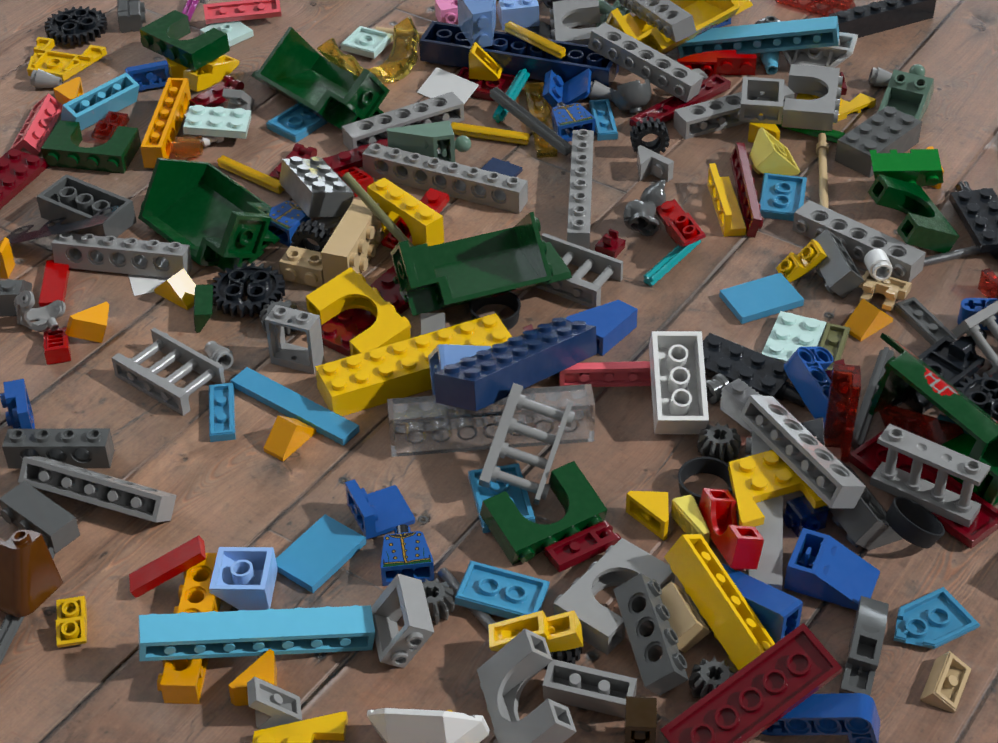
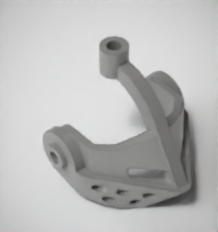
[14,290,66,332]

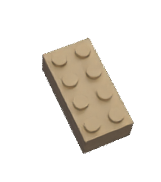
[321,199,384,284]

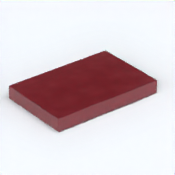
[457,67,516,102]

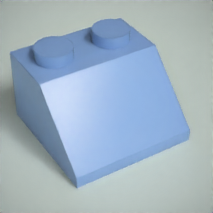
[497,0,540,30]
[209,547,278,611]

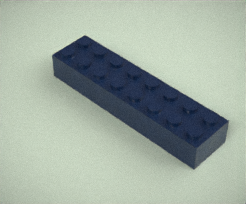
[434,318,597,411]

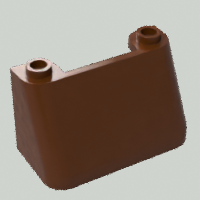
[0,529,63,617]

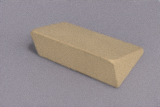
[920,651,971,713]

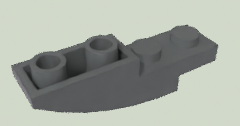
[839,596,889,696]

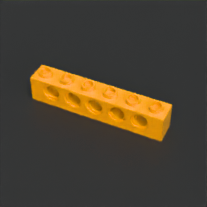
[140,78,191,169]
[157,553,221,704]

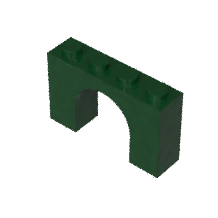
[139,10,230,71]
[41,120,141,174]
[868,174,959,253]
[480,461,607,565]

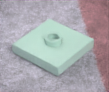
[200,21,254,47]
[340,26,393,59]

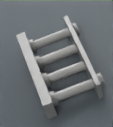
[536,233,623,308]
[951,300,998,376]
[112,328,225,416]
[479,383,575,505]
[869,424,991,528]

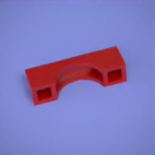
[698,488,764,571]

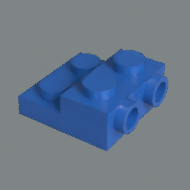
[0,379,35,429]

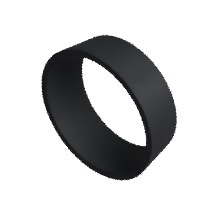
[469,292,521,330]
[678,457,733,507]
[885,497,945,549]

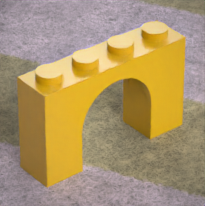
[367,178,444,247]
[305,267,411,355]

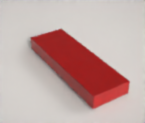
[39,260,70,307]
[129,535,206,598]

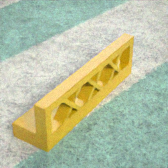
[707,163,746,237]

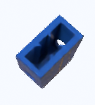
[551,102,595,142]
[268,201,311,247]
[381,524,434,586]

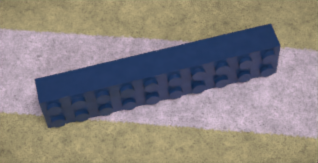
[419,21,619,88]

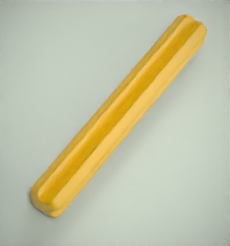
[504,21,566,59]
[451,122,530,145]
[217,155,285,194]

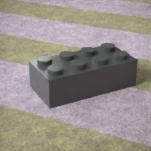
[835,105,922,178]
[279,156,354,217]
[36,174,136,238]

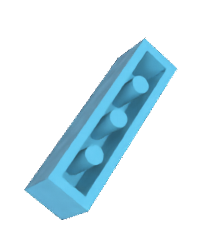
[61,73,139,130]

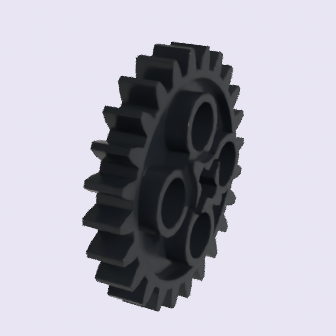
[44,6,108,46]
[210,262,286,318]
[956,372,998,422]

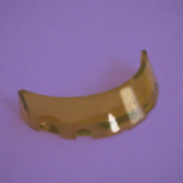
[317,17,419,84]

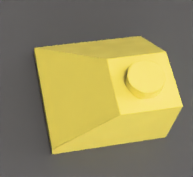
[749,127,801,176]

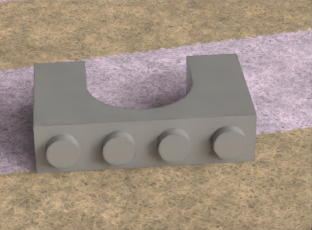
[550,0,601,45]
[782,64,843,131]
[553,538,675,655]
[477,629,576,743]

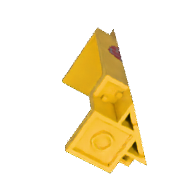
[606,0,753,54]

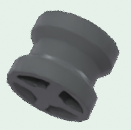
[706,374,729,404]

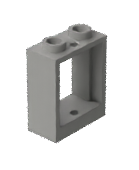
[739,77,784,124]
[265,305,324,374]
[371,574,434,668]

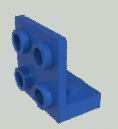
[125,60,170,92]
[543,68,592,108]
[345,479,415,540]

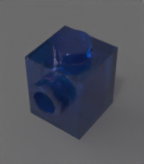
[783,495,829,537]

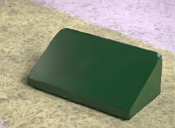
[194,285,213,333]

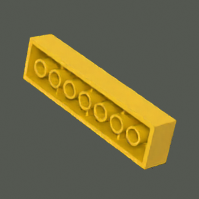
[315,313,512,416]

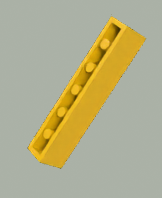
[664,534,775,671]

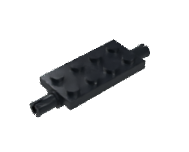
[949,181,998,259]
[884,329,987,414]
[703,333,805,407]

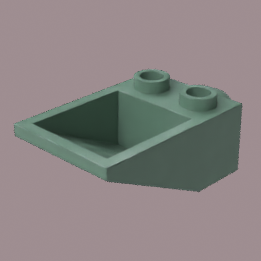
[878,64,934,121]
[387,121,471,162]

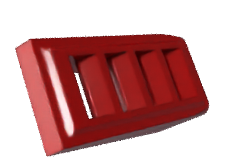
[336,166,374,197]
[44,327,71,365]

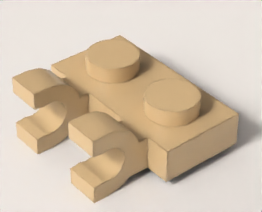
[859,270,912,311]

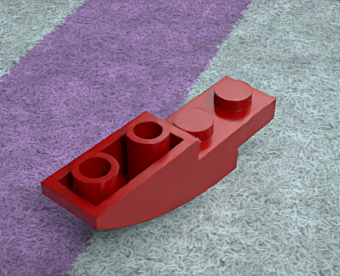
[677,50,757,78]
[381,188,450,249]
[656,199,706,247]

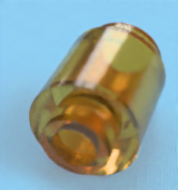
[171,137,203,158]

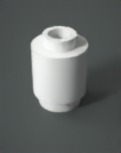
[864,249,893,281]

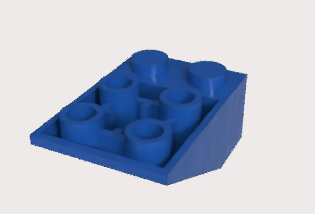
[784,528,880,610]

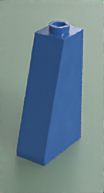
[722,564,803,643]

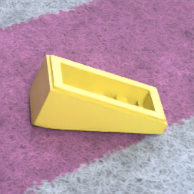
[671,495,710,545]

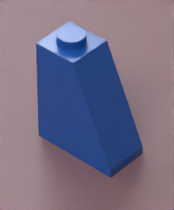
[566,300,638,356]

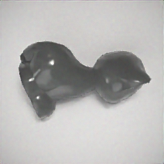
[624,179,666,236]

